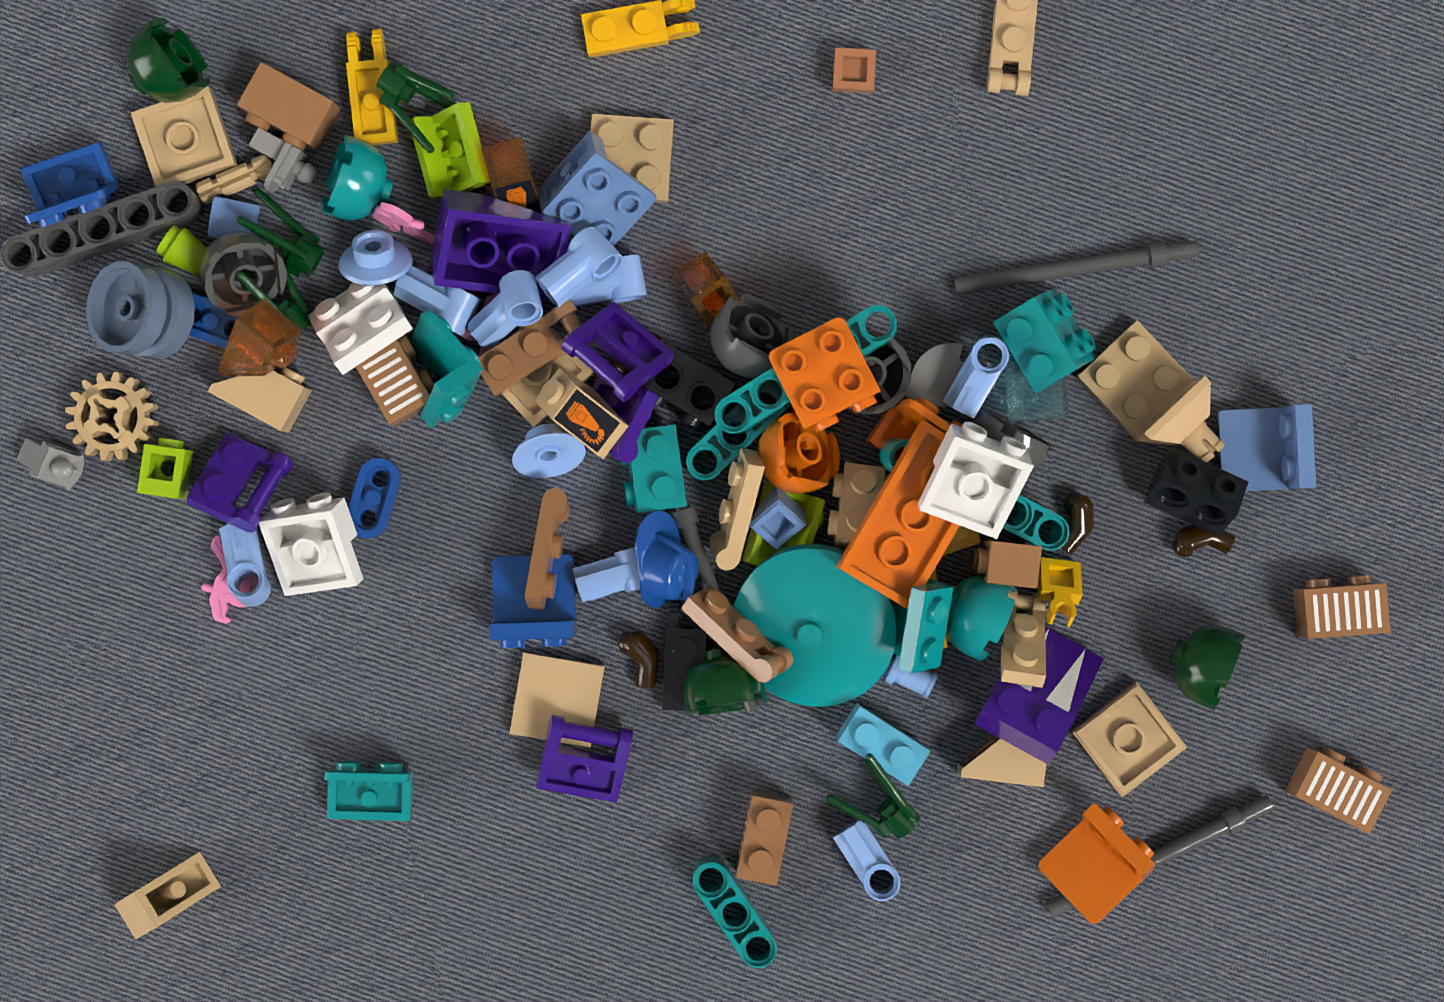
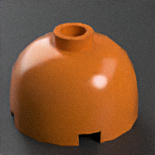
[757,410,840,494]

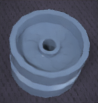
[86,261,195,358]

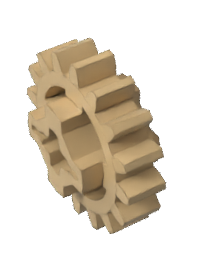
[65,372,159,461]

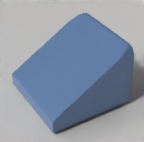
[208,196,261,240]
[749,487,807,550]

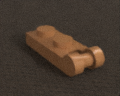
[478,299,582,397]
[524,488,570,610]
[681,586,793,683]

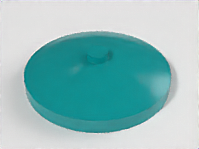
[734,544,898,707]

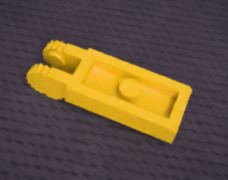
[581,0,700,58]
[346,29,398,145]

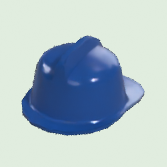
[635,510,699,608]

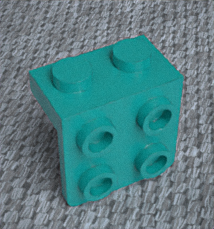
[993,288,1096,394]
[410,309,484,428]
[893,579,954,674]

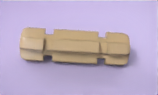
[196,154,273,204]

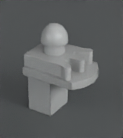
[249,127,317,193]
[16,438,84,490]

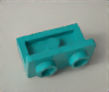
[620,424,687,514]
[324,761,413,821]

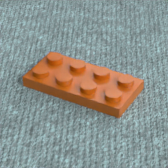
[836,421,960,609]

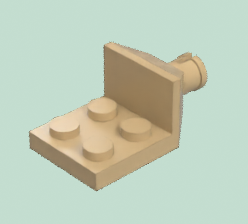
[1075,320,1226,462]

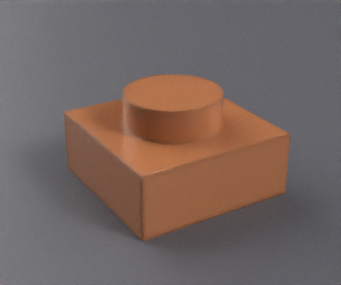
[832,47,876,94]

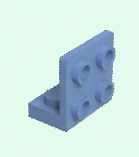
[537,130,656,247]
[1217,404,1316,491]

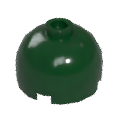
[127,17,210,103]
[1170,625,1245,710]
[683,648,767,715]

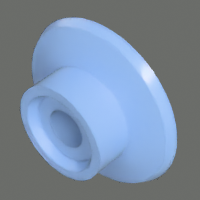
[338,230,413,285]
[512,424,586,478]

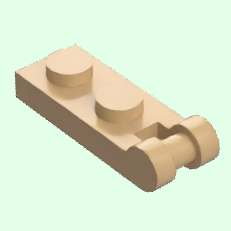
[986,0,1038,96]
[709,448,765,570]
[1001,589,1046,688]

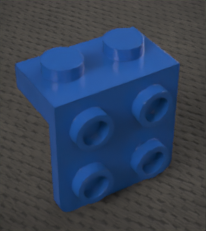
[20,141,120,228]
[489,554,577,648]

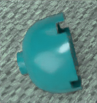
[320,134,393,221]
[945,575,1016,661]

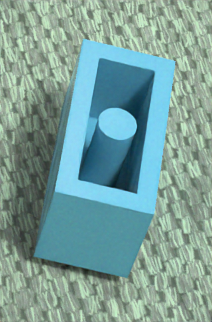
[835,703,930,786]

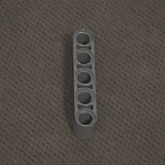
[0,181,204,278]

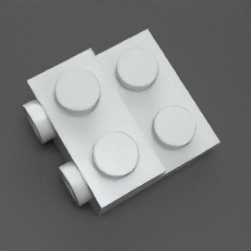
[308,282,413,375]
[917,422,1034,539]
[259,492,363,596]

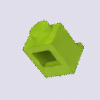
[137,438,194,500]

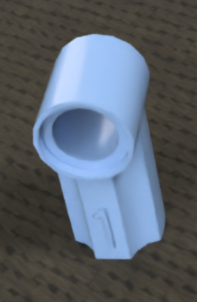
[535,226,623,307]
[570,255,648,307]
[393,266,482,336]
[468,270,543,349]
[942,335,1009,419]
[219,523,271,607]
[573,547,640,602]
[832,820,900,901]

